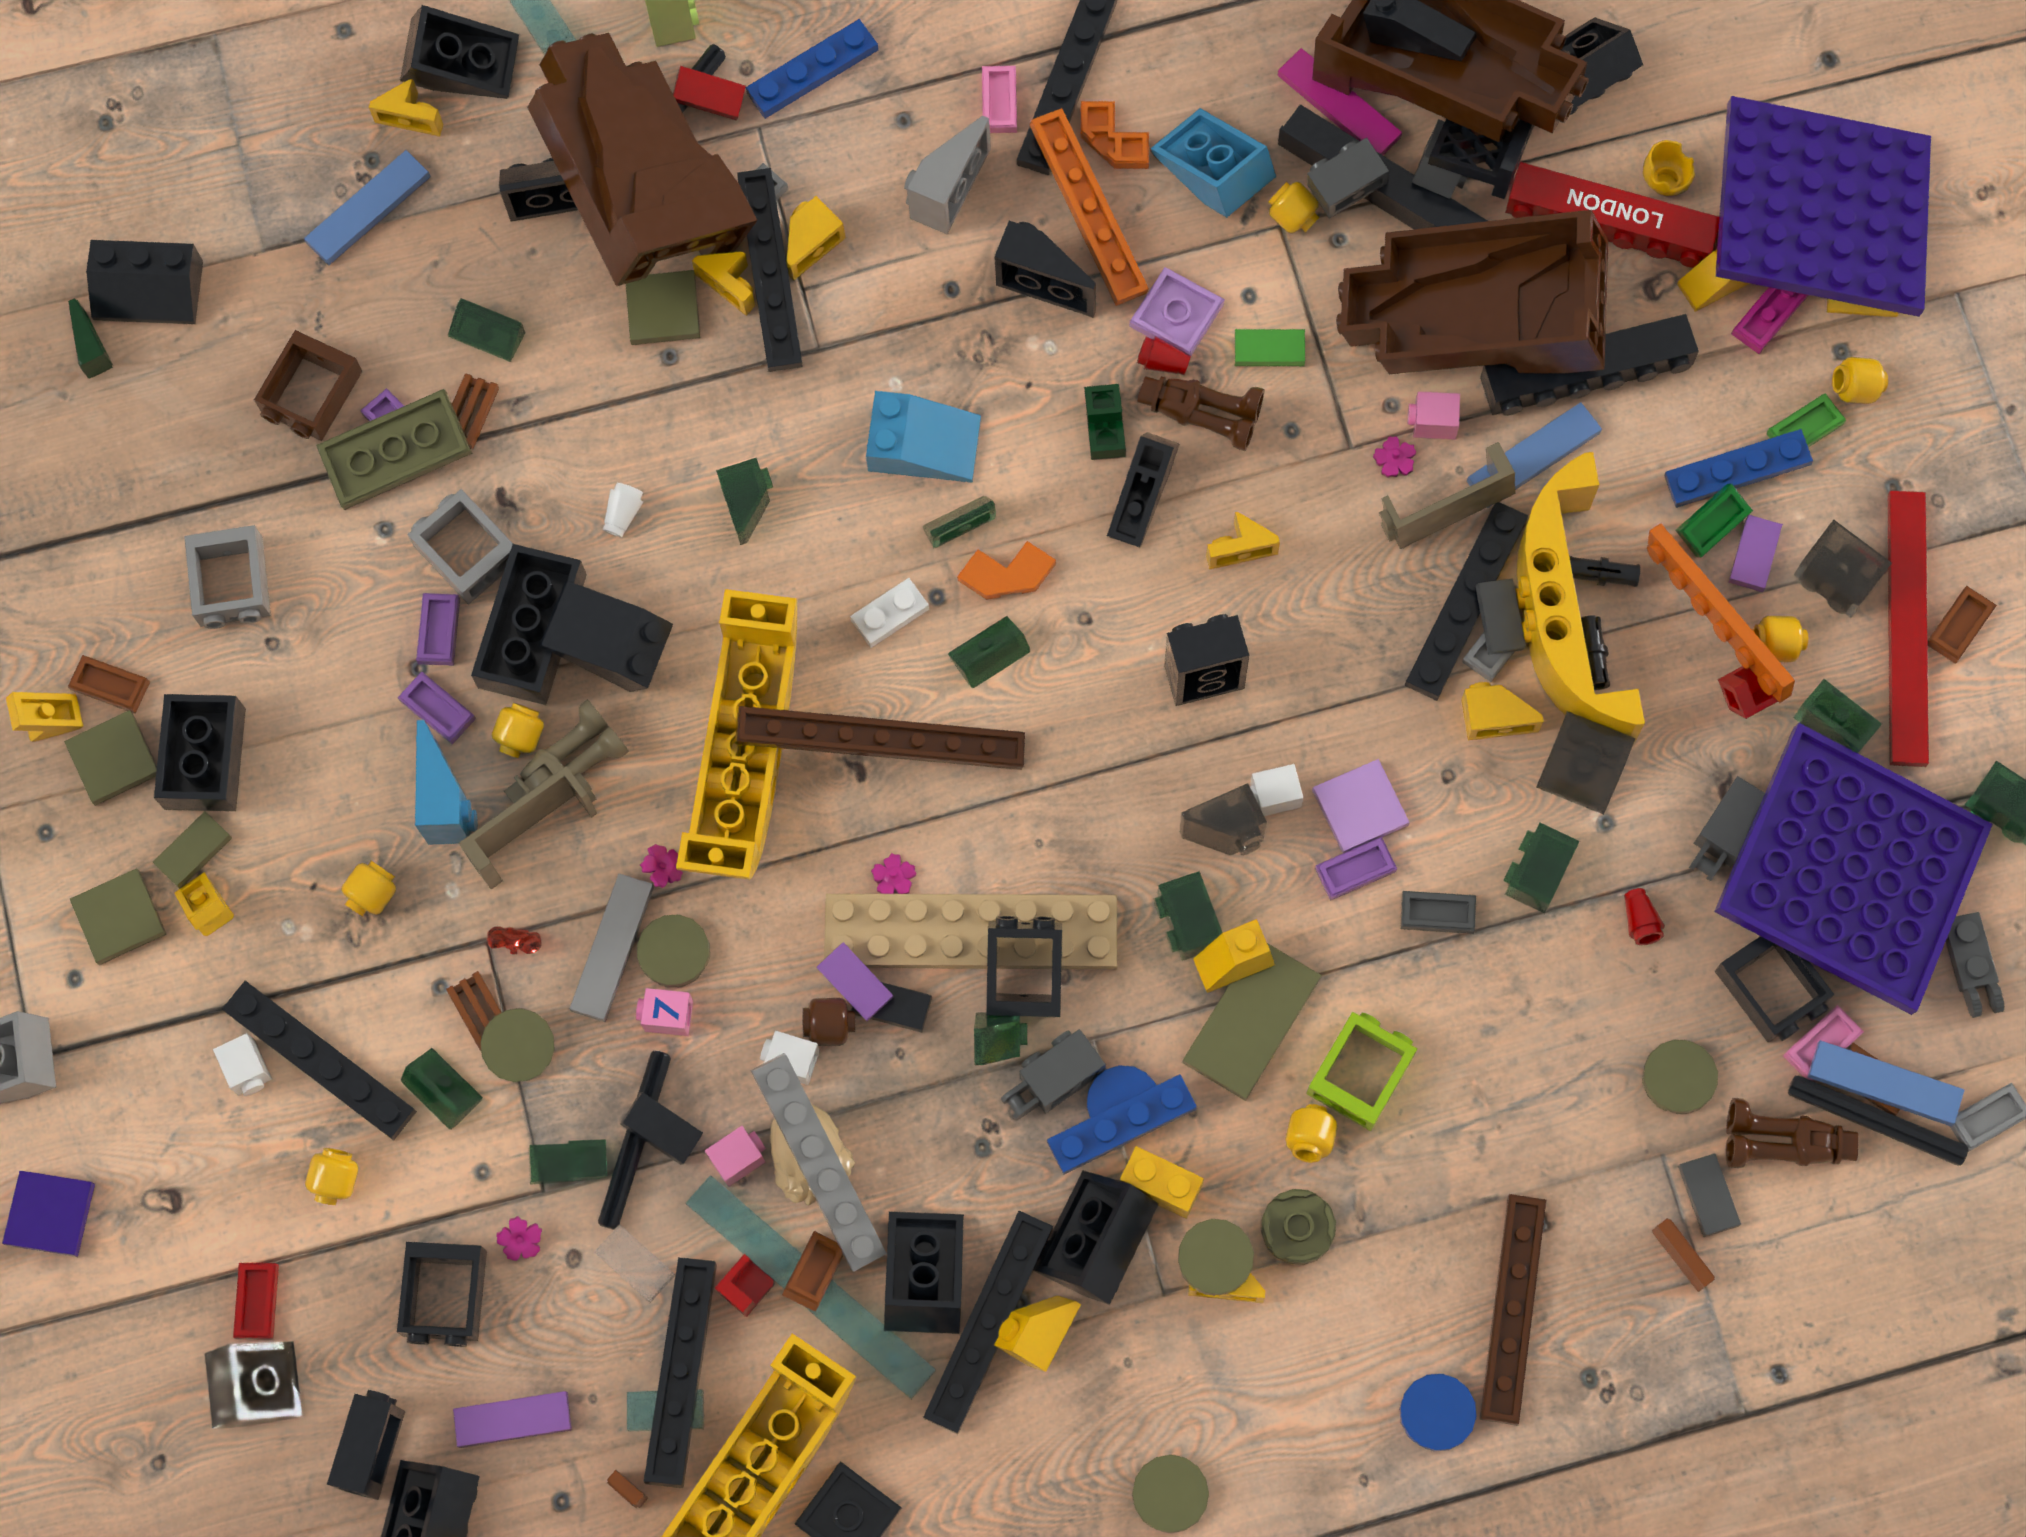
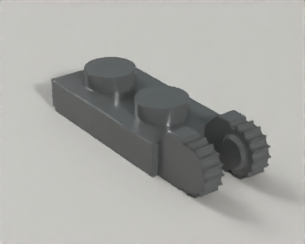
[1946,912,2005,1018]

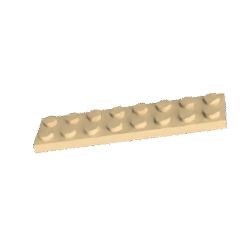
[824,894,1117,969]

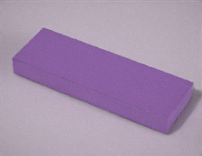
[453,1391,572,1448]

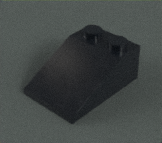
[400,5,519,99]
[994,220,1096,318]
[539,581,673,692]
[884,1212,964,1334]

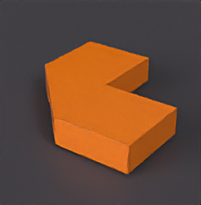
[1081,101,1149,169]
[957,541,1056,600]

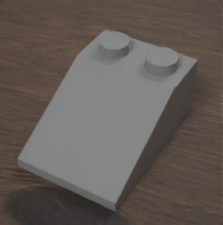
[904,116,991,234]
[0,1011,56,1104]

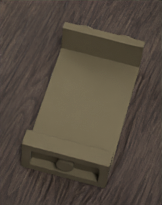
[1379,442,1516,549]
[458,766,597,889]

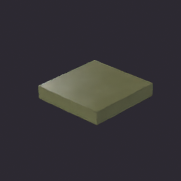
[626,270,700,345]
[64,710,157,806]
[70,868,167,965]

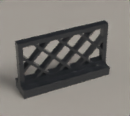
[1428,119,1534,200]

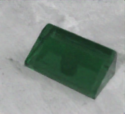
[448,298,526,362]
[923,496,996,548]
[948,616,1030,688]
[401,1048,483,1130]

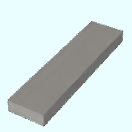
[569,874,654,1022]

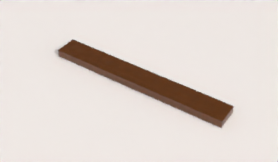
[735,706,1025,770]

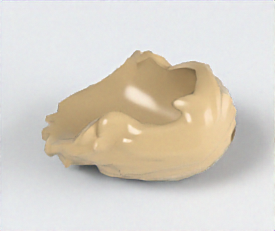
[770,1104,855,1206]

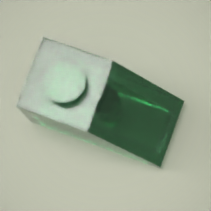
[716,458,773,545]
[974,1012,1028,1065]

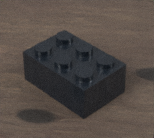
[1164,614,1250,706]
[154,694,246,811]

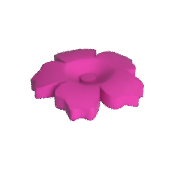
[1373,436,1416,477]
[640,844,683,888]
[871,853,916,894]
[496,1216,542,1261]

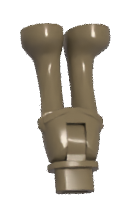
[504,699,629,803]

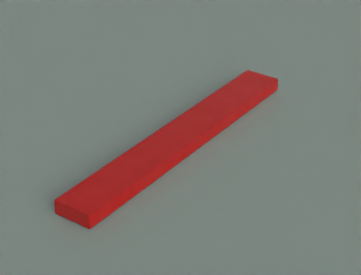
[1888,490,1929,767]

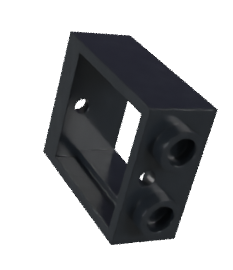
[986,916,1062,1017]
[1715,936,1834,1043]
[397,1242,487,1347]
[327,1390,405,1500]

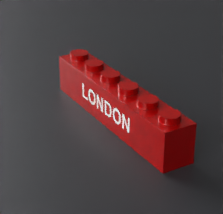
[1505,162,1720,268]

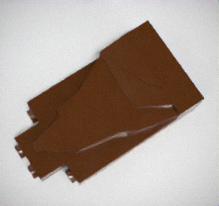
[1312,0,1589,142]
[527,33,757,286]
[1336,210,1608,375]

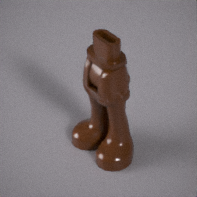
[1137,376,1265,451]
[1725,1098,1858,1168]

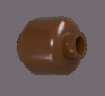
[802,998,855,1046]

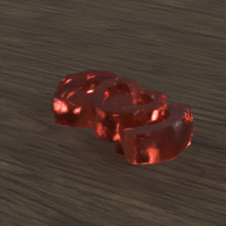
[486,926,541,954]

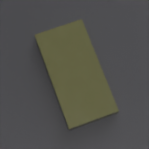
[316,389,473,510]
[1182,943,1322,1101]

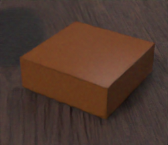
[607,1470,648,1508]

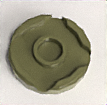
[637,915,710,988]
[480,1008,555,1082]
[1642,1039,1718,1114]
[1261,1189,1336,1265]
[1178,1219,1254,1296]
[1132,1455,1209,1533]

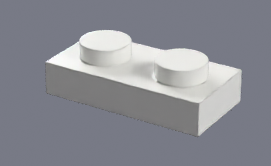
[850,578,930,648]

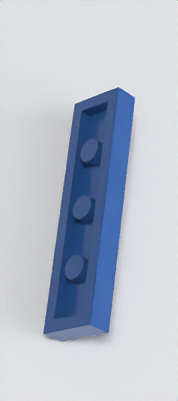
[746,19,878,119]
[1664,429,1813,508]
[1047,1074,1197,1175]

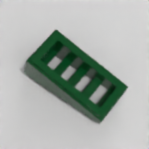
[68,298,113,379]

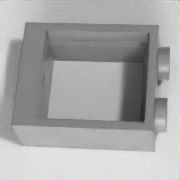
[407,489,513,605]
[184,525,271,629]

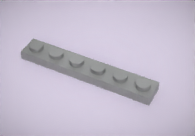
[750,1053,887,1272]

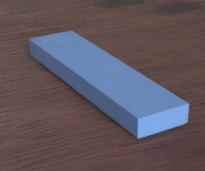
[304,150,431,265]
[1467,402,1602,508]
[1807,1040,1965,1127]

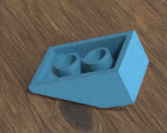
[1150,108,1277,218]
[866,391,981,483]
[415,720,478,845]

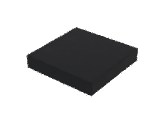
[795,1461,902,1537]

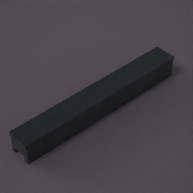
[1278,104,1488,229]

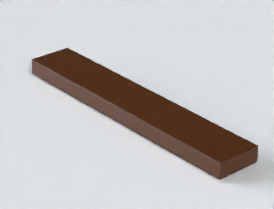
[1480,1194,1547,1426]

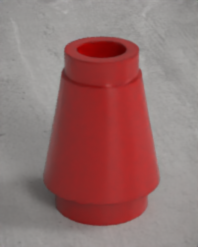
[1137,336,1191,375]
[1624,888,1665,945]

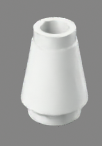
[603,482,643,538]

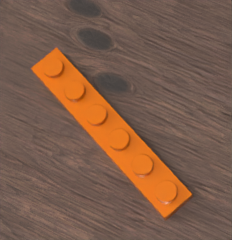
[1029,108,1149,306]
[1647,523,1795,703]

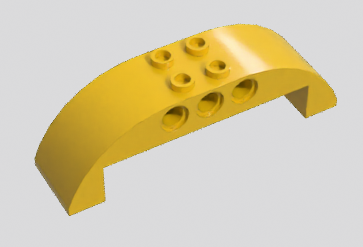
[1515,452,1645,746]
[676,589,797,880]
[661,1333,856,1537]

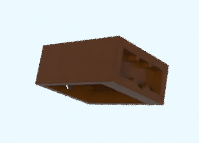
[254,330,363,441]

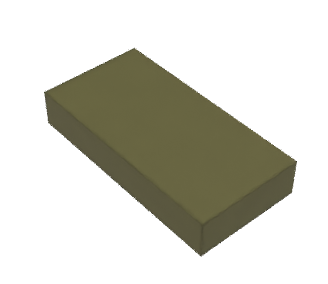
[153,811,232,889]

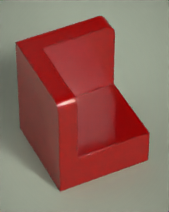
[1718,666,1778,719]
[715,1254,775,1317]

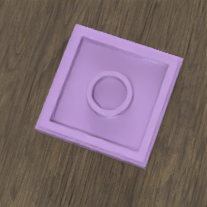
[1129,267,1225,356]
[1312,759,1410,853]

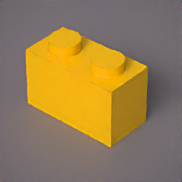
[1120,1146,1204,1219]

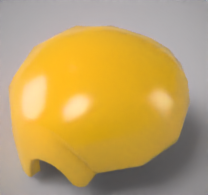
[1642,140,1695,196]

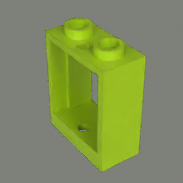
[1306,1012,1417,1131]

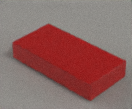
[673,66,746,121]
[233,1263,279,1340]

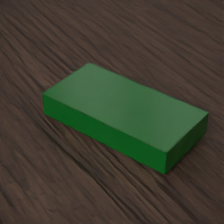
[1675,484,1753,558]

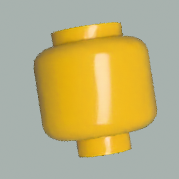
[1268,181,1319,233]
[1832,357,1888,404]
[1753,616,1808,662]
[491,702,544,758]
[341,861,396,917]
[1285,1104,1337,1163]
[305,1148,359,1205]

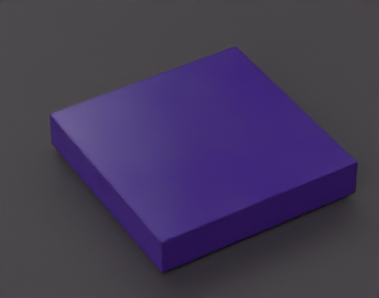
[2,1171,95,1257]

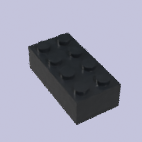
[471,544,587,705]

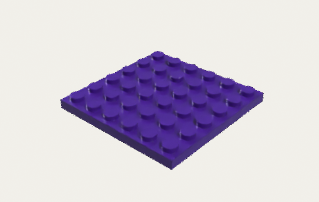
[1716,96,1931,317]
[1714,723,1993,1015]

